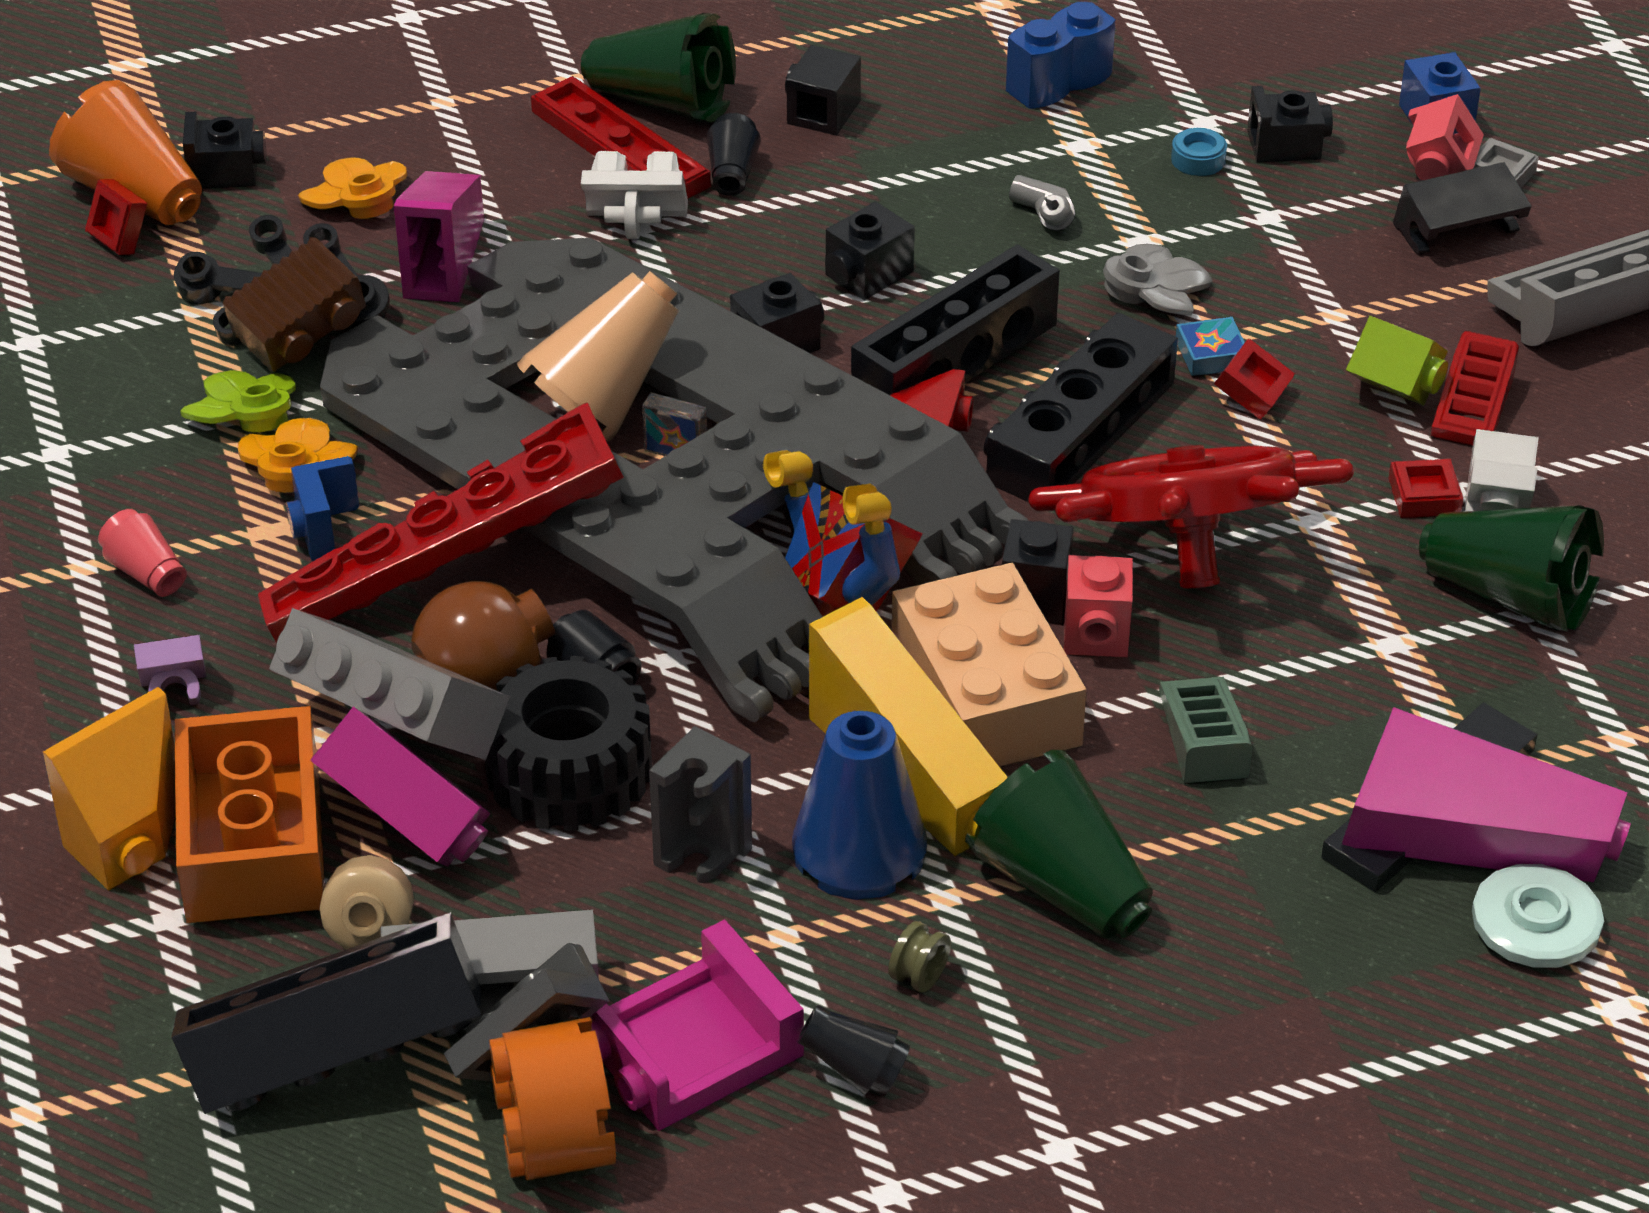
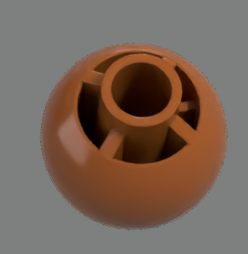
[411,581,555,691]

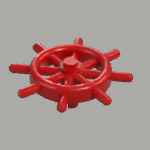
[1028,445,1354,588]

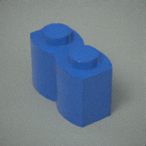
[1006,2,1116,109]

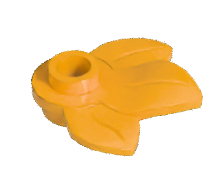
[298,157,407,219]
[238,418,358,493]

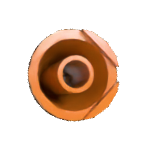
[49,80,202,225]

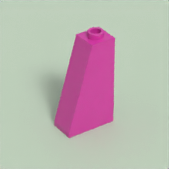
[1342,707,1631,882]

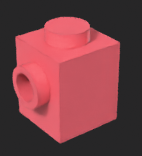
[1064,555,1133,658]

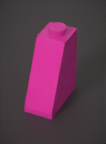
[394,171,484,302]
[310,707,490,867]

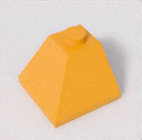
[43,687,176,891]

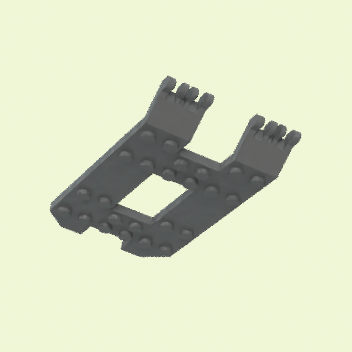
[320,238,1029,722]

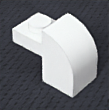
[1464,429,1539,511]

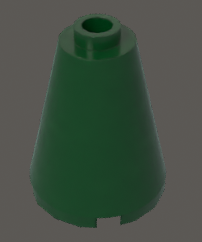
[581,13,736,123]
[1419,505,1604,631]
[965,750,1153,938]

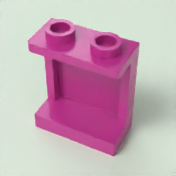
[590,919,804,1131]

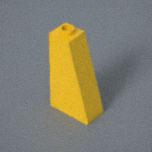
[809,597,1008,856]

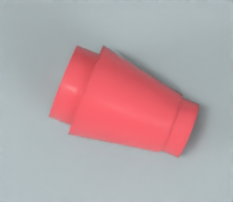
[98,509,187,597]

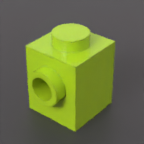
[1346,316,1448,406]

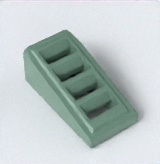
[1159,677,1252,783]

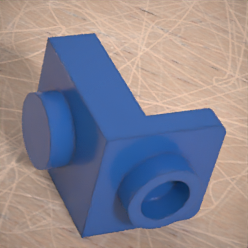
[286,456,359,561]

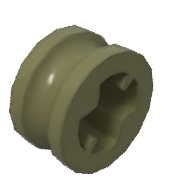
[888,921,951,992]

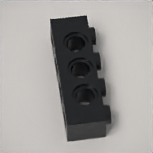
[851,244,1060,395]
[983,312,1178,502]

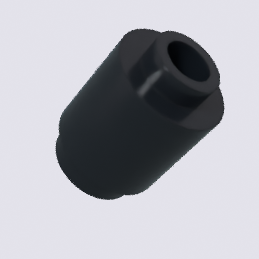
[546,610,642,685]

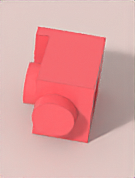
[1406,94,1484,180]

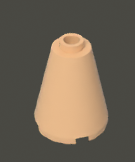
[517,271,679,442]

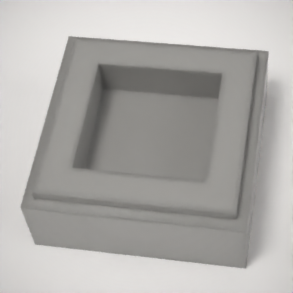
[1473,138,1539,188]

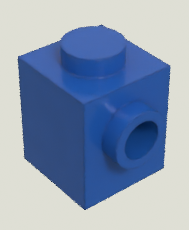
[1399,52,1481,135]

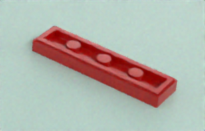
[531,76,711,199]

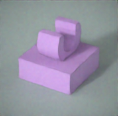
[134,635,206,705]

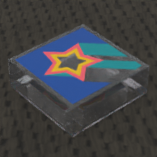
[642,392,707,456]

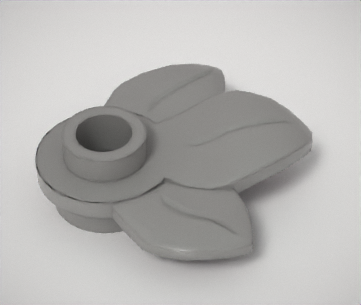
[1103,243,1213,315]

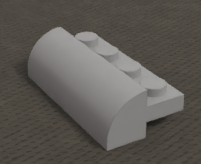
[1487,230,1649,346]

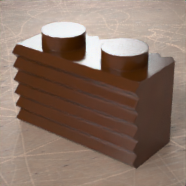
[222,237,366,372]

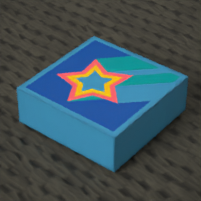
[1175,317,1245,376]

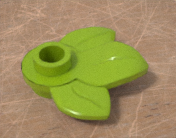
[180,370,296,432]

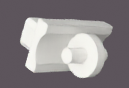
[581,151,688,239]

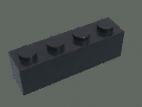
[172,912,481,1114]

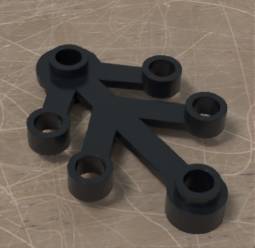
[174,215,390,346]

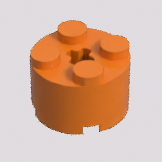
[489,1017,616,1180]

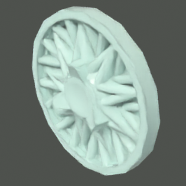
[1472,864,1604,968]

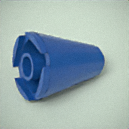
[792,711,927,900]

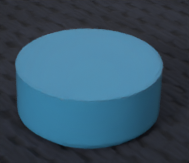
[1171,128,1227,176]

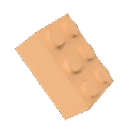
[892,562,1087,767]

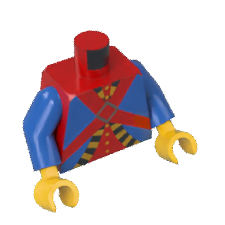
[763,450,923,617]

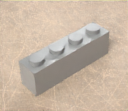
[269,608,510,760]

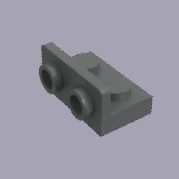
[444,943,609,1082]

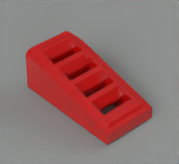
[1430,331,1519,446]

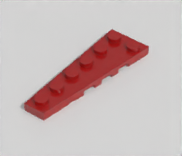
[258,402,624,643]

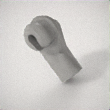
[1009,175,1075,231]

